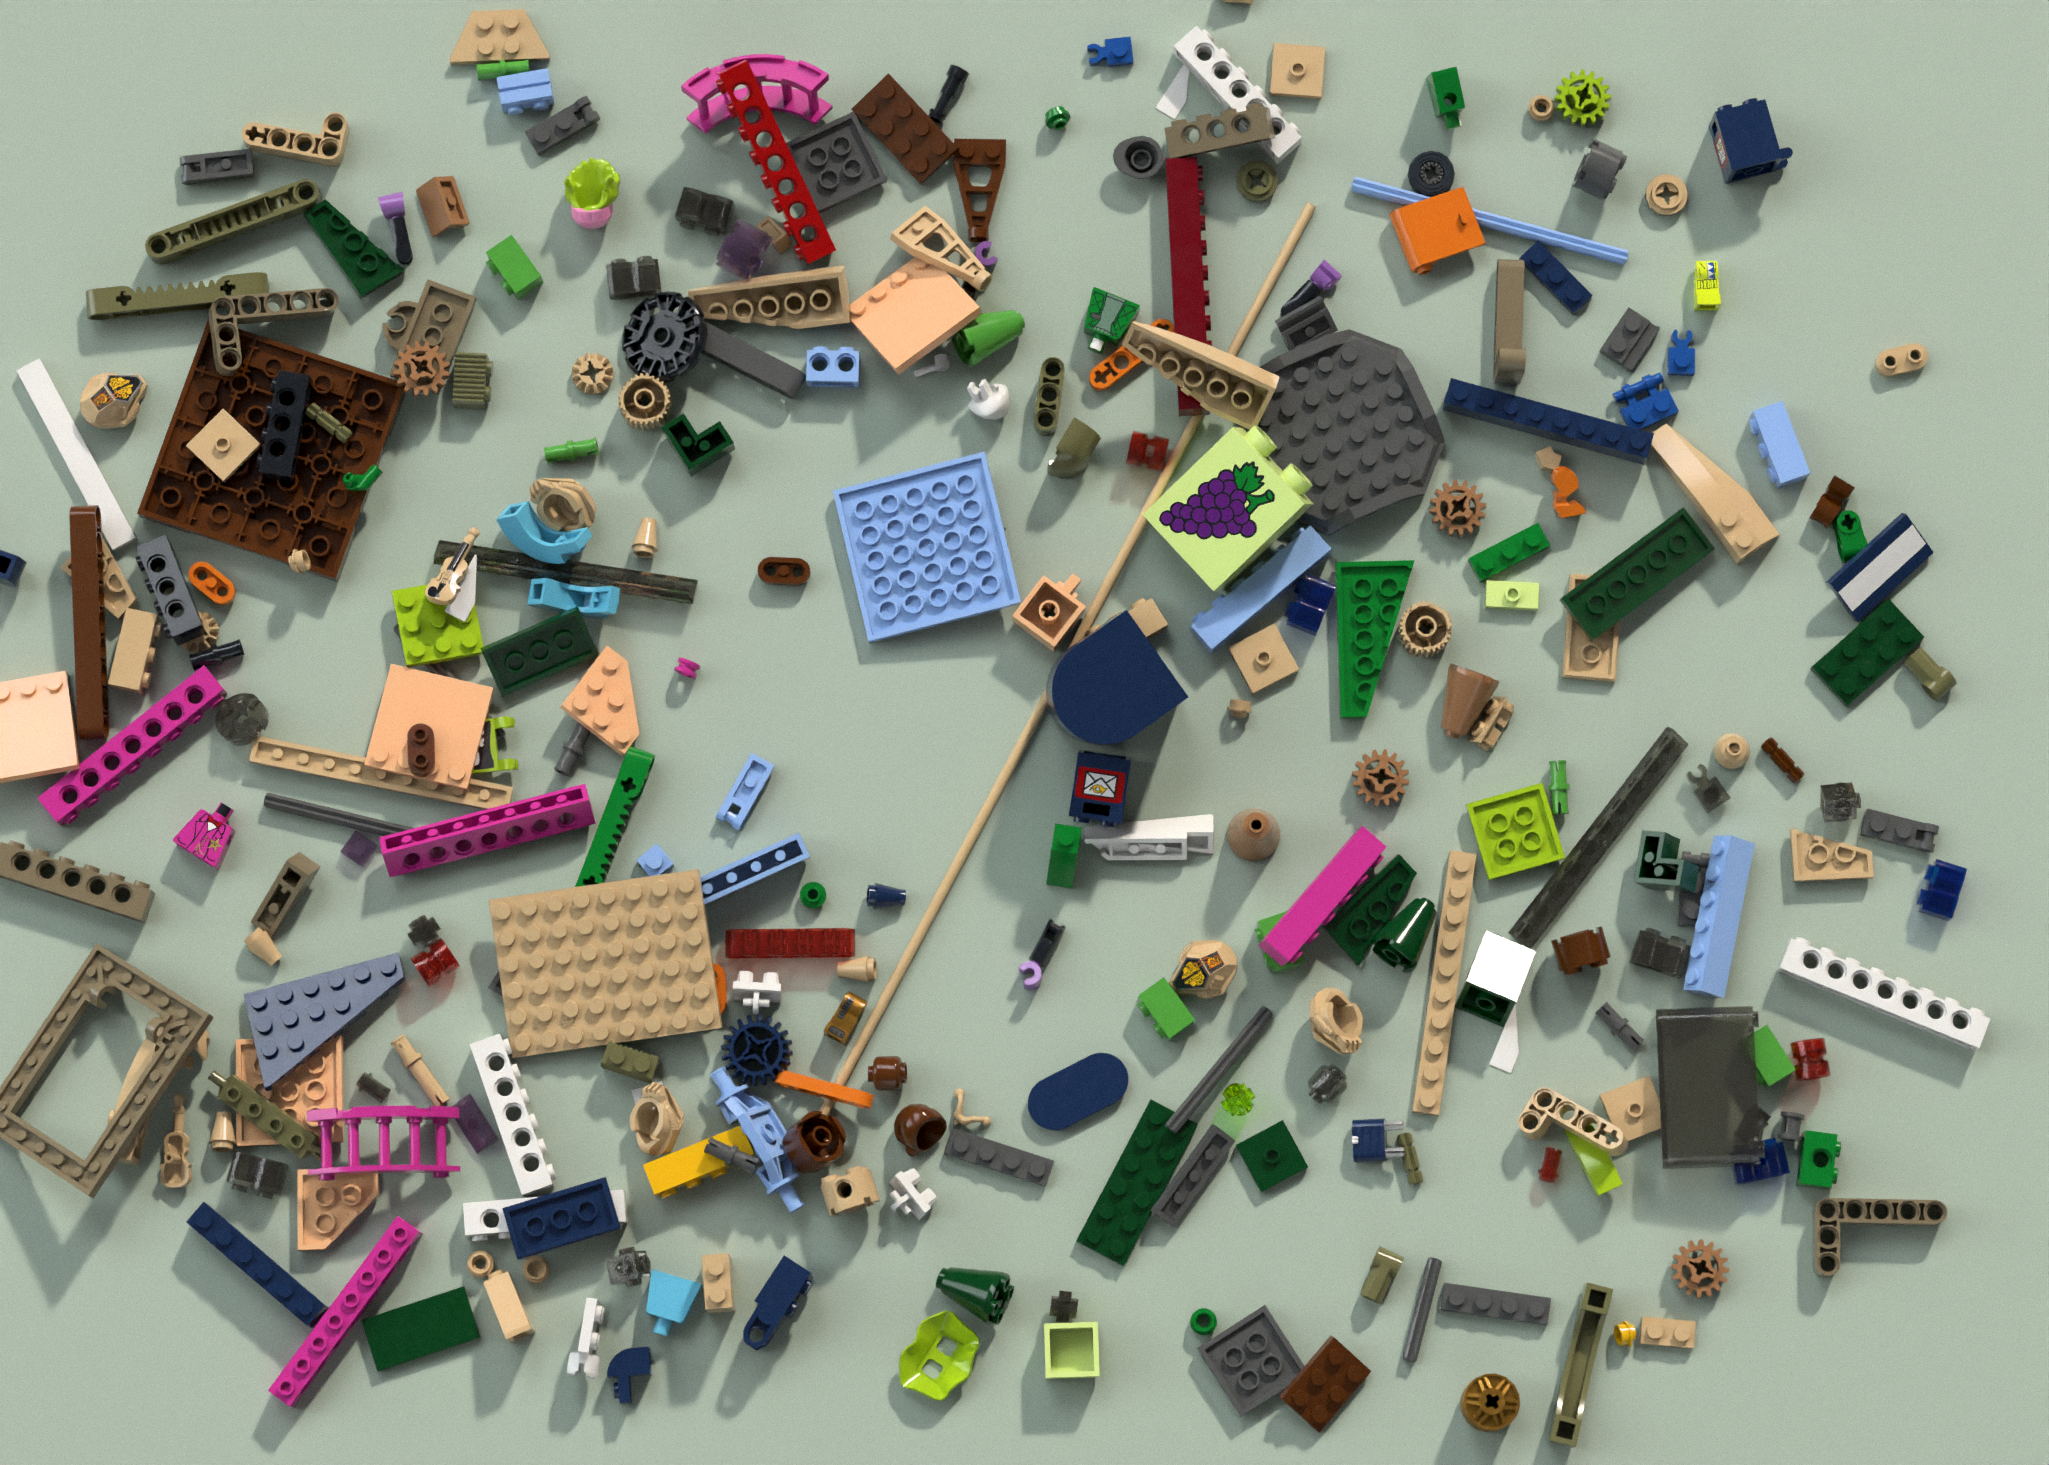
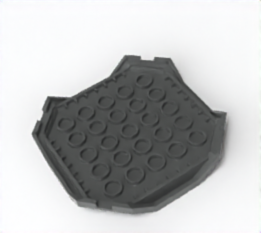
[1235,329,1445,536]

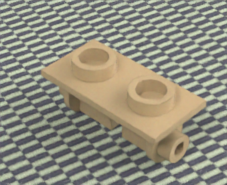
[1468,696,1514,751]

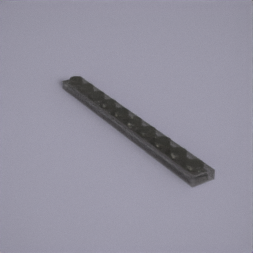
[434,540,698,604]
[1508,727,1689,949]

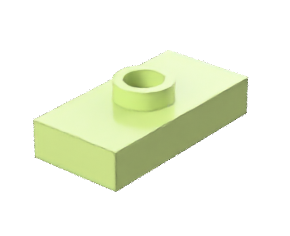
[1485,580,1539,611]

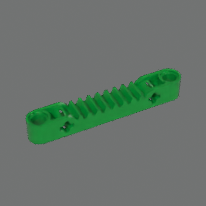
[575,746,655,887]

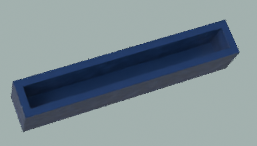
[186,1202,329,1328]

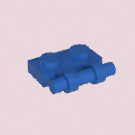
[1612,372,1679,430]

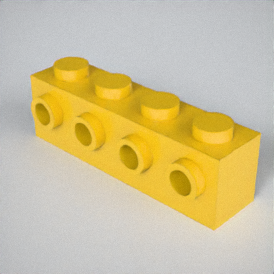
[643,1126,755,1199]

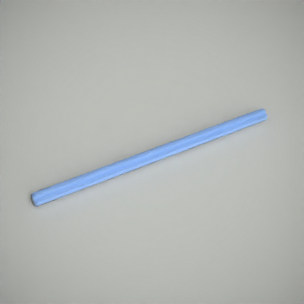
[1351,177,1628,265]

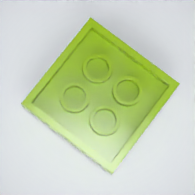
[391,581,484,668]
[1466,783,1565,881]

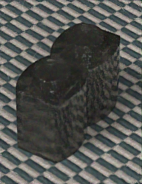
[675,187,735,237]
[606,256,662,300]
[1629,928,1691,979]
[226,1151,289,1200]

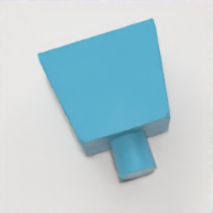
[646,1269,702,1337]

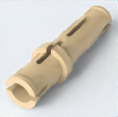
[390,1034,450,1106]

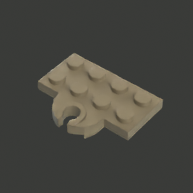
[382,279,477,395]

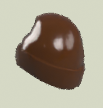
[894,1104,947,1157]

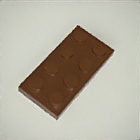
[851,73,959,185]

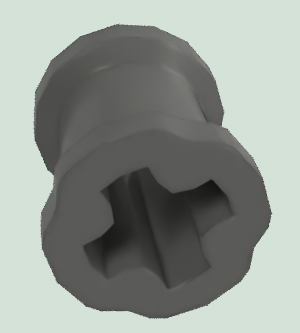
[1778,1111,1805,1142]

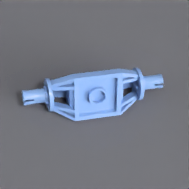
[710,1066,805,1213]

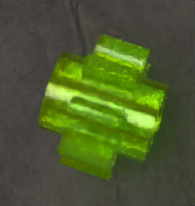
[1221,1083,1255,1116]

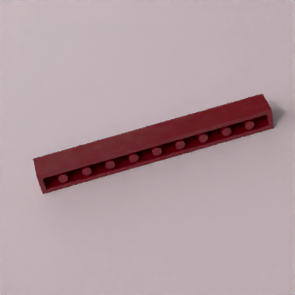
[1166,157,1212,416]

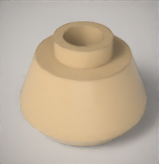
[1714,733,1750,769]

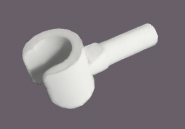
[914,354,950,377]

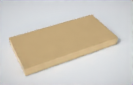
[1562,573,1620,682]

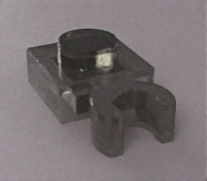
[1686,764,1731,814]

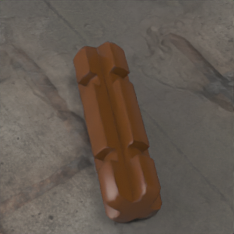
[1761,737,1804,783]

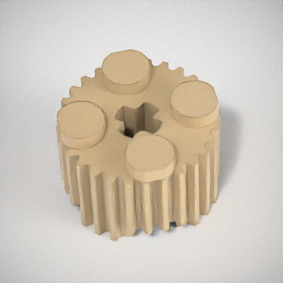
[618,373,672,431]
[1398,600,1452,658]

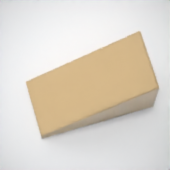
[756,216,793,255]

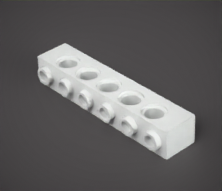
[1173,26,1302,164]
[470,1034,557,1197]
[463,1189,628,1242]

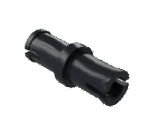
[189,639,245,671]

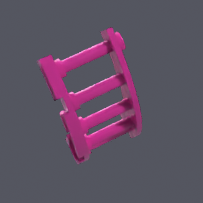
[681,54,833,134]
[307,1106,460,1181]

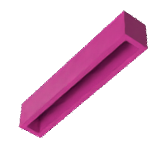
[1258,826,1386,966]

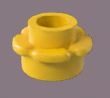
[1614,1321,1636,1347]

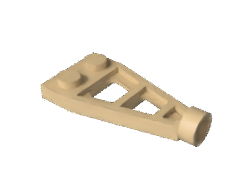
[890,206,993,292]

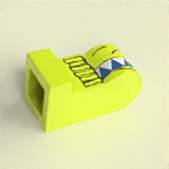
[1693,261,1721,311]

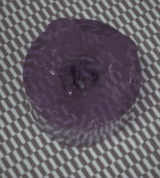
[716,219,773,280]

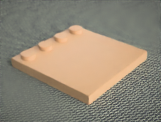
[850,257,982,375]
[364,664,494,791]
[0,671,79,783]
[236,1035,344,1147]

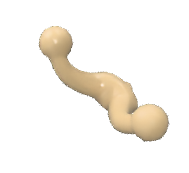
[953,1088,991,1126]

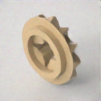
[1646,174,1688,216]
[572,353,613,394]
[181,611,219,653]

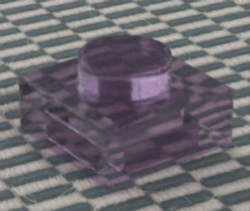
[340,830,378,868]

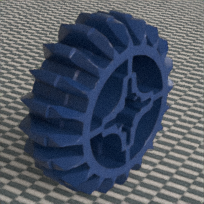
[721,1014,793,1087]

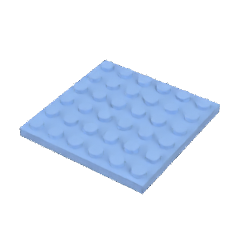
[833,452,1022,643]

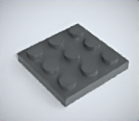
[786,111,887,214]
[1197,1305,1304,1417]

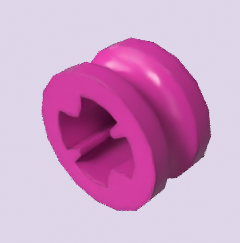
[674,657,700,679]

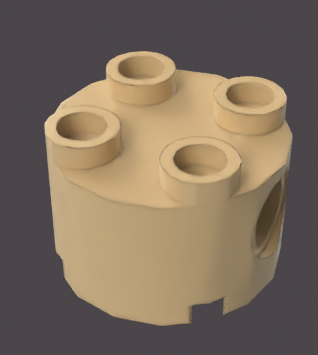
[820,1166,880,1217]

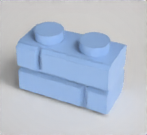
[497,68,554,115]

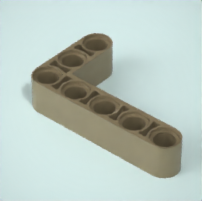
[1493,259,1526,385]
[208,288,339,377]
[1812,1198,1948,1278]

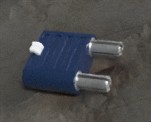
[1352,1118,1405,1163]

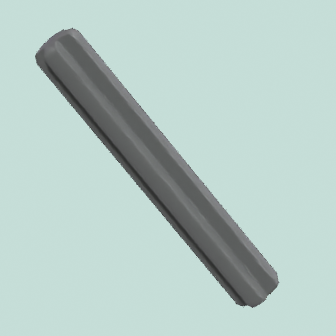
[1403,1257,1442,1362]

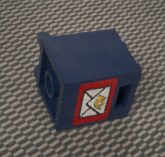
[1709,98,1793,184]
[1069,750,1131,827]

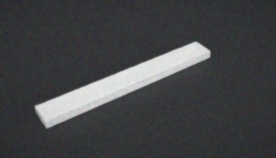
[16,358,137,551]

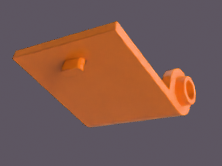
[1389,187,1486,275]

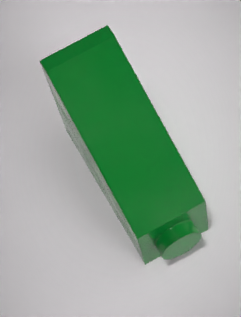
[1046,823,1082,889]

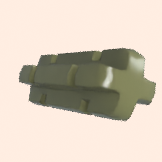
[305,403,352,443]
[1397,1132,1423,1185]

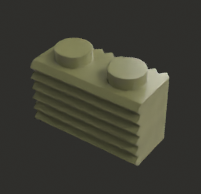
[452,352,493,410]
[601,1041,661,1084]

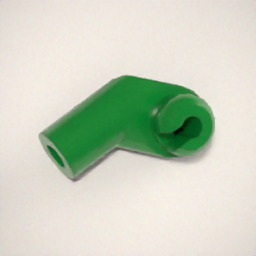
[343,464,383,491]

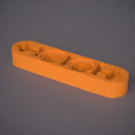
[1089,319,1174,391]
[773,1070,874,1109]

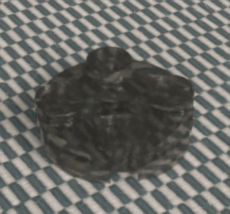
[216,693,269,746]

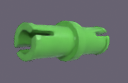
[476,60,529,81]
[544,437,599,464]
[1548,760,1570,815]

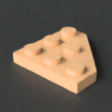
[559,646,639,756]
[297,1169,379,1251]

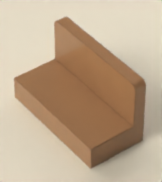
[416,176,470,237]

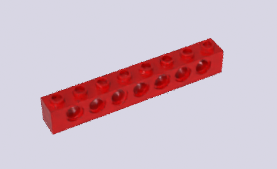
[715,60,836,264]

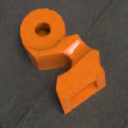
[1551,466,1586,518]

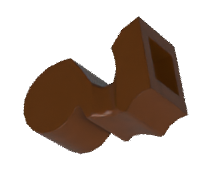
[1809,475,1855,529]

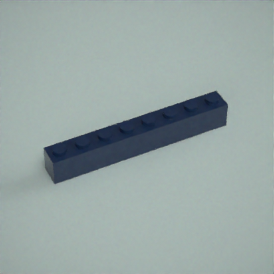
[1443,378,1654,465]

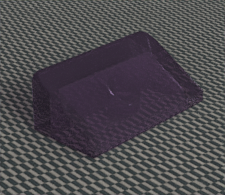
[452,1094,500,1154]

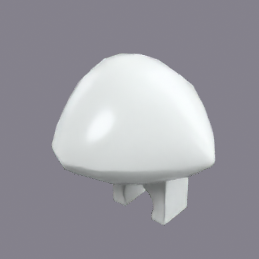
[967,379,1010,420]

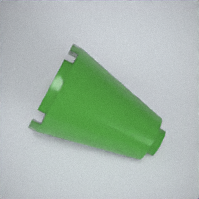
[952,310,1025,367]

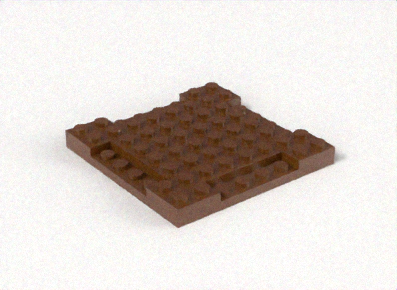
[137,319,406,582]

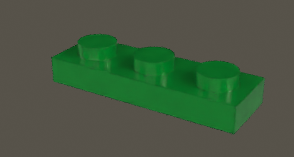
[1468,523,1550,583]

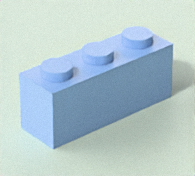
[1748,401,1810,489]

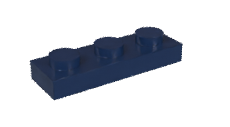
[1519,241,1593,315]

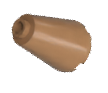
[1441,663,1499,739]
[1227,808,1280,861]

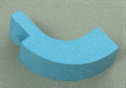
[496,501,592,564]
[527,578,620,618]

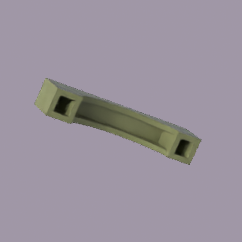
[1547,1282,1613,1448]

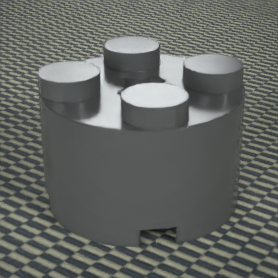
[1572,139,1627,199]

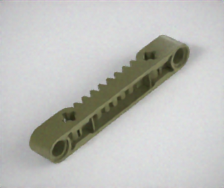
[145,179,322,265]
[86,272,269,320]

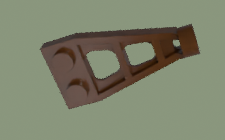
[954,139,1006,242]

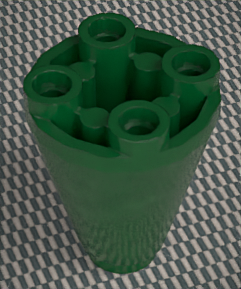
[936,1267,1014,1325]

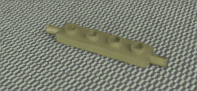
[208,1070,321,1162]

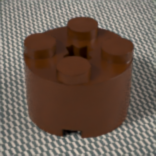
[1551,926,1611,975]
[782,1111,846,1173]

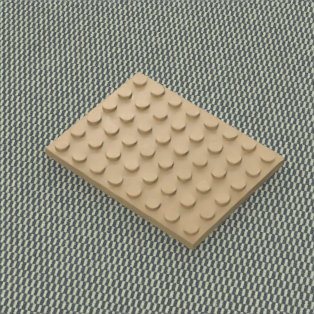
[489,869,723,1058]

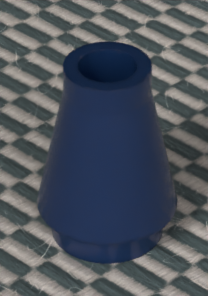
[866,883,906,909]

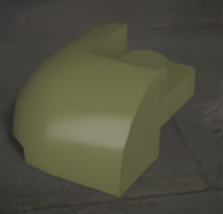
[1047,417,1101,479]

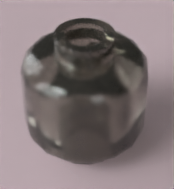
[1308,1064,1347,1104]

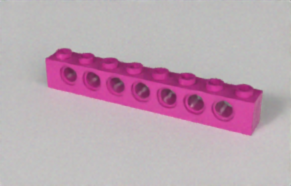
[38,665,227,826]
[379,784,596,877]
[268,1216,422,1408]

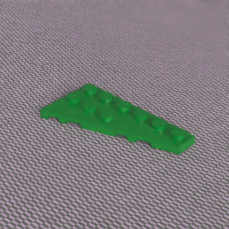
[1335,560,1415,719]

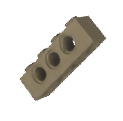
[1164,103,1275,158]

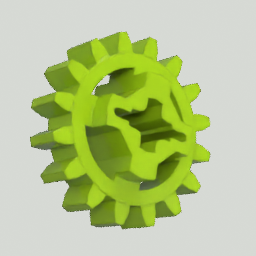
[1554,69,1611,127]

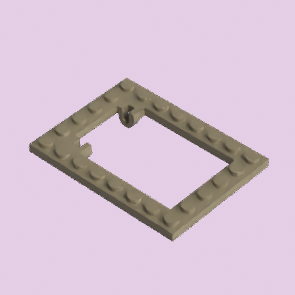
[0,943,214,1199]

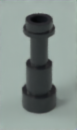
[928,65,969,123]

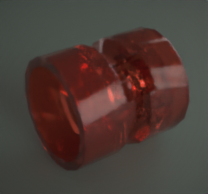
[1126,430,1169,472]
[410,938,460,987]
[1790,1038,1831,1081]

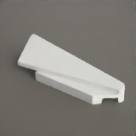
[1085,814,1213,860]

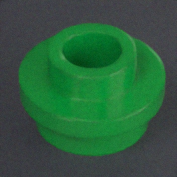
[1045,106,1071,130]
[800,882,826,909]
[1190,1308,1217,1335]

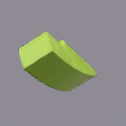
[1562,1124,1623,1197]

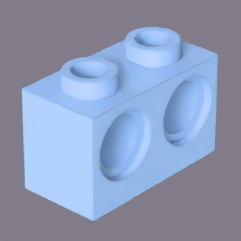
[806,346,860,388]

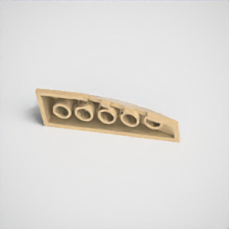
[688,265,850,329]
[1122,321,1279,430]
[1650,423,1780,565]
[108,1016,164,1166]

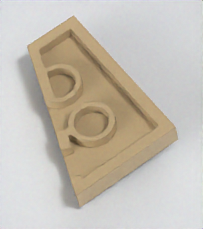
[60,538,138,620]
[1789,828,1874,882]

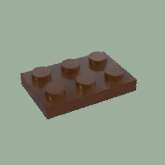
[1279,1336,1371,1433]

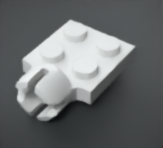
[567,1298,605,1379]

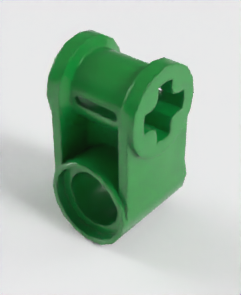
[1833,510,1868,563]

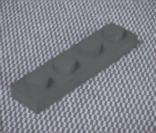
[1150,1124,1235,1227]
[944,1128,1054,1187]
[1441,1283,1551,1325]

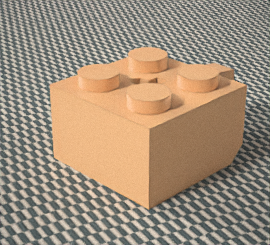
[1012,573,1086,652]

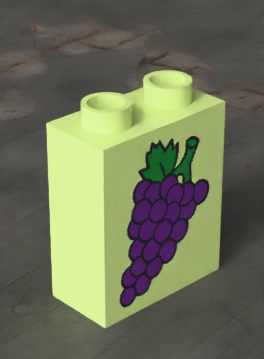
[1142,425,1313,591]

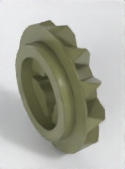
[1236,160,1278,202]

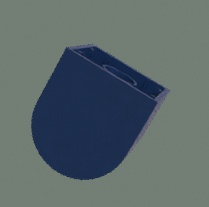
[1046,610,1188,745]

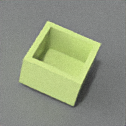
[1044,1322,1100,1380]

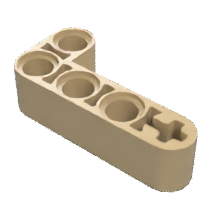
[242,112,349,166]
[1518,1087,1628,1156]

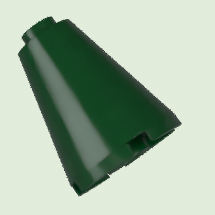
[1369,898,1437,973]

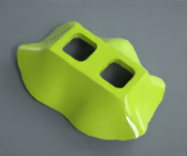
[899,1310,980,1401]

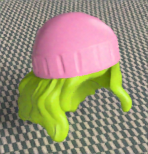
[564,158,621,229]

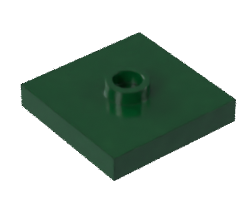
[1236,1120,1308,1193]

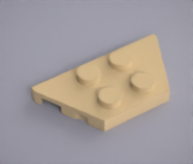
[450,9,550,65]

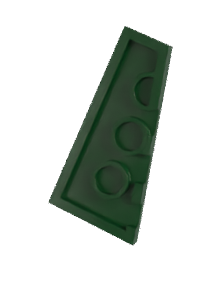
[303,199,405,299]
[1321,854,1417,965]

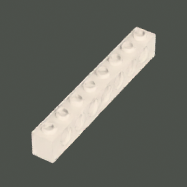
[1777,937,1990,1051]

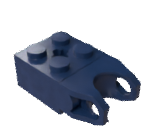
[743,1255,814,1351]

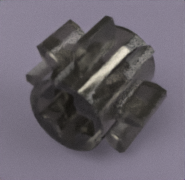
[407,915,441,948]
[1049,1290,1078,1323]

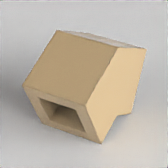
[1535,446,1562,473]

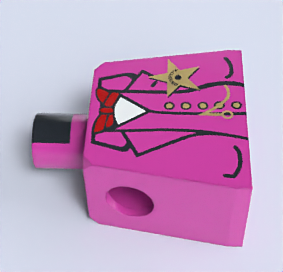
[172,803,235,870]

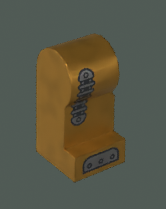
[823,991,868,1046]

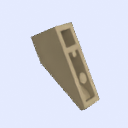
[251,852,320,937]

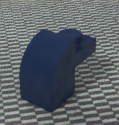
[0,550,27,587]
[607,1347,652,1405]

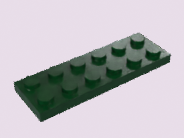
[1559,507,1715,641]
[1076,1099,1198,1266]

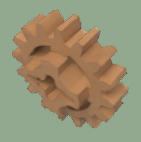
[393,341,450,398]
[1429,480,1486,538]
[1352,749,1409,807]
[1670,1239,1729,1298]

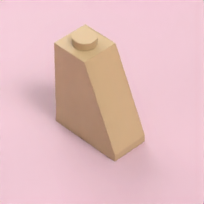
[483,1269,535,1343]

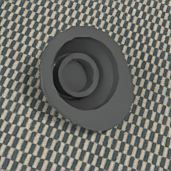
[1113,136,1163,179]

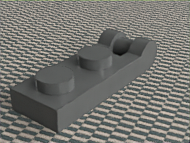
[525,96,600,156]
[180,149,255,185]
[1860,809,1939,853]
[1677,851,1710,927]

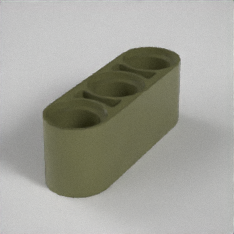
[1034,357,1065,436]

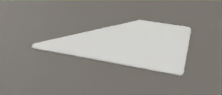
[1156,65,1189,119]
[445,555,477,621]
[1490,1005,1519,1073]

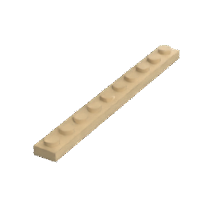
[249,735,514,810]
[1412,850,1477,1116]

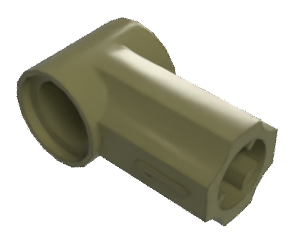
[1903,647,1957,701]
[1360,1246,1404,1304]

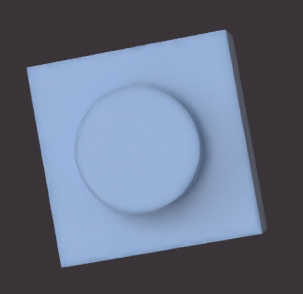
[636,844,674,876]

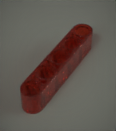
[725,928,855,959]

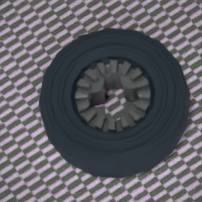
[1408,151,1455,197]

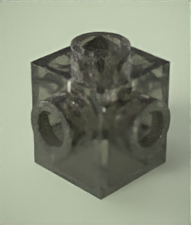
[1820,782,1861,822]
[605,1247,651,1287]

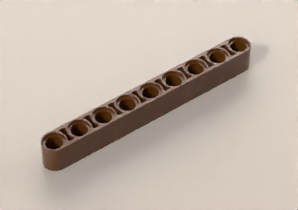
[69,505,109,740]

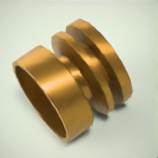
[1460,1373,1520,1432]

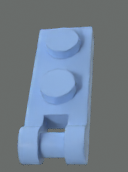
[716,753,775,831]

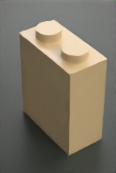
[702,1253,735,1314]

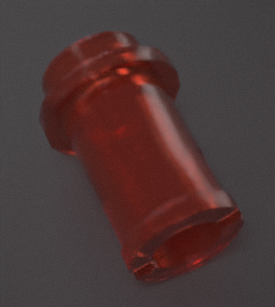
[1537,1147,1562,1183]

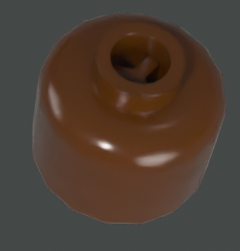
[868,1056,907,1091]

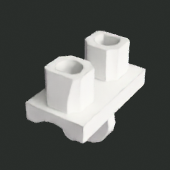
[733,971,782,1014]
[889,1168,937,1220]

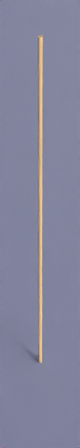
[819,203,1316,1116]

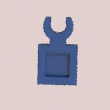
[1087,37,1133,67]
[1667,330,1695,376]

